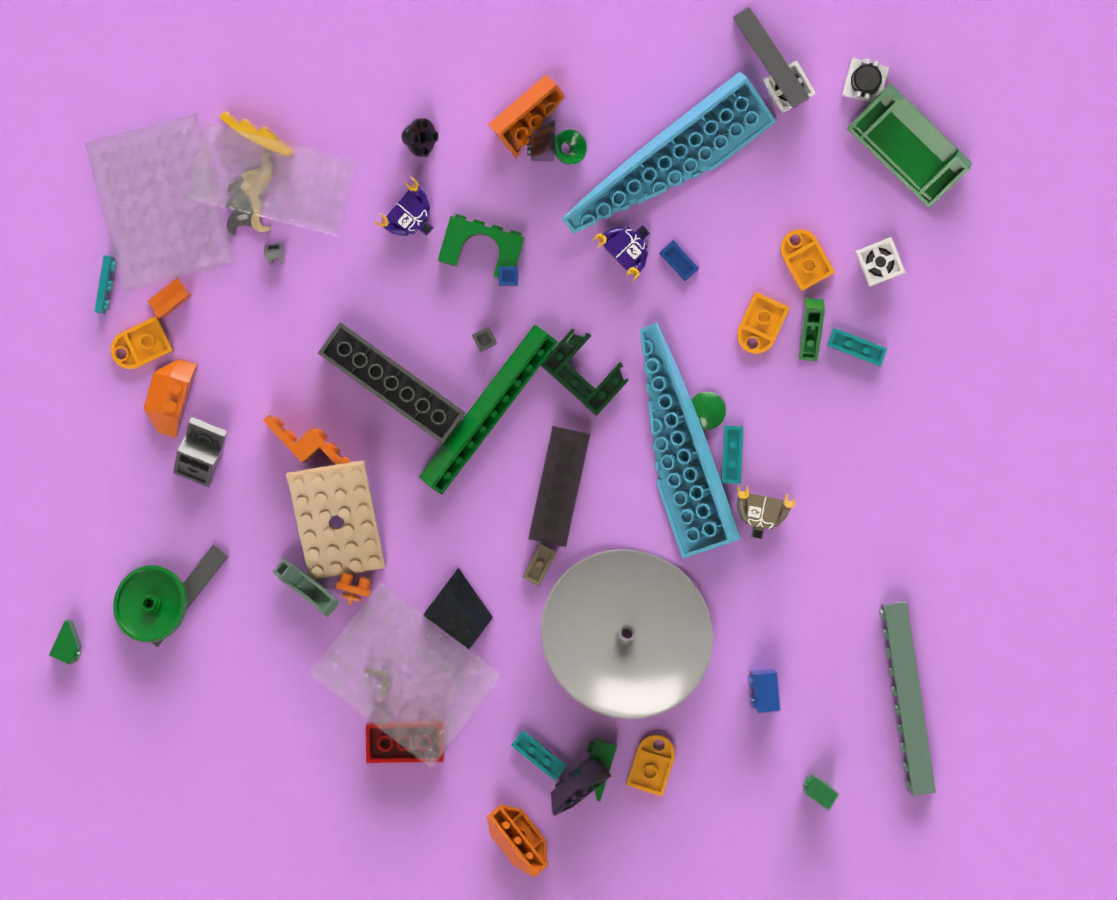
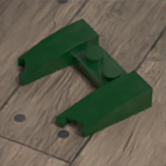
[541,329,629,416]

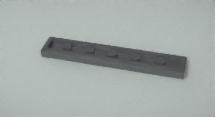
[733,7,809,108]
[152,545,229,647]

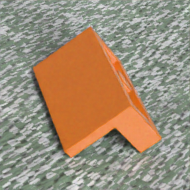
[147,278,192,319]

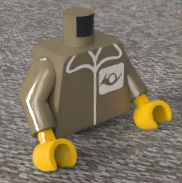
[737,486,796,539]

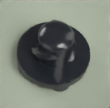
[401,118,438,157]

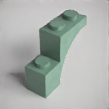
[273,557,340,617]

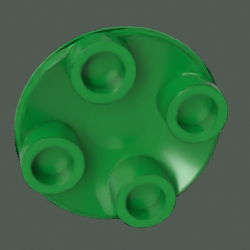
[691,392,726,430]

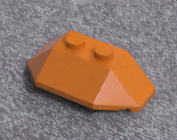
[143,359,198,438]
[486,804,548,877]

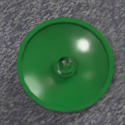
[113,565,188,643]

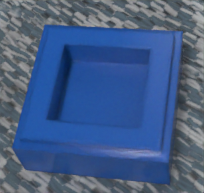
[499,266,518,286]

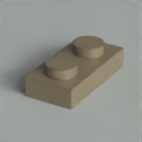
[523,543,557,586]

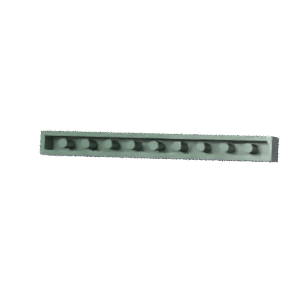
[879,601,936,796]

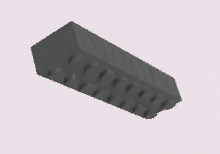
[318,322,466,444]

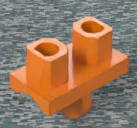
[335,572,372,606]

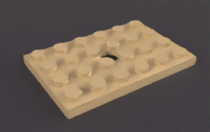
[287,460,385,580]

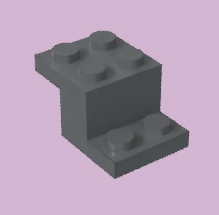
[173,417,227,487]

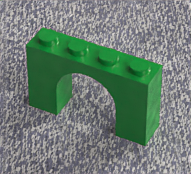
[438,214,525,279]

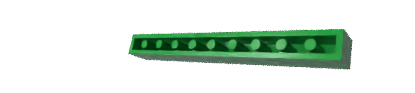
[419,324,558,495]

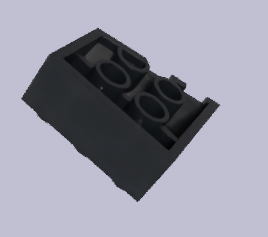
[423,568,493,649]
[551,757,611,816]

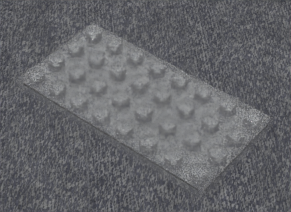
[188,122,357,236]

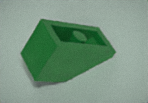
[49,619,82,665]

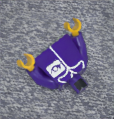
[374,177,434,236]
[592,225,650,282]

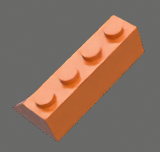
[488,75,565,159]

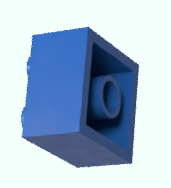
[748,668,781,713]

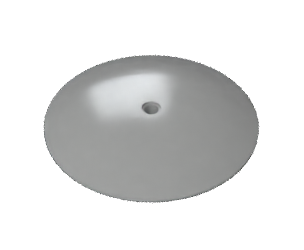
[541,549,713,719]

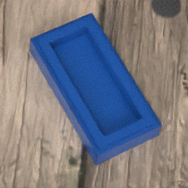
[659,240,699,282]

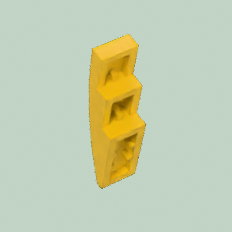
[219,112,294,156]

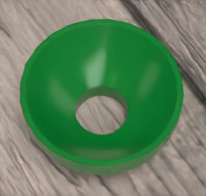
[554,129,587,165]

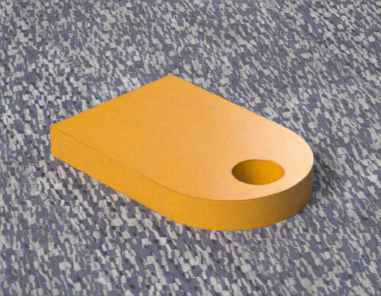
[780,229,835,291]
[737,292,790,354]
[111,316,174,369]
[626,734,675,797]

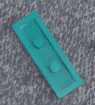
[94,255,117,314]
[826,328,887,367]
[721,425,744,484]
[511,730,568,781]

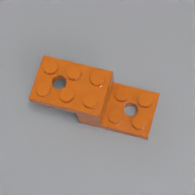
[262,415,352,465]

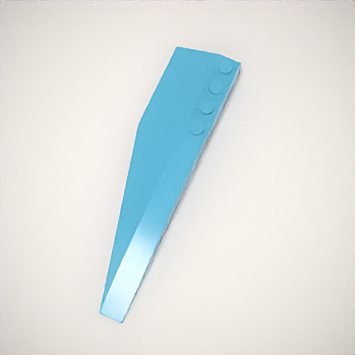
[562,72,777,234]
[640,323,741,559]

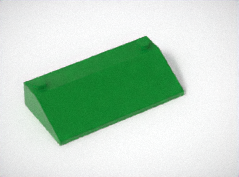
[847,83,972,208]

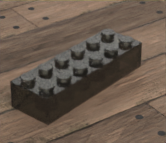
[528,426,590,547]

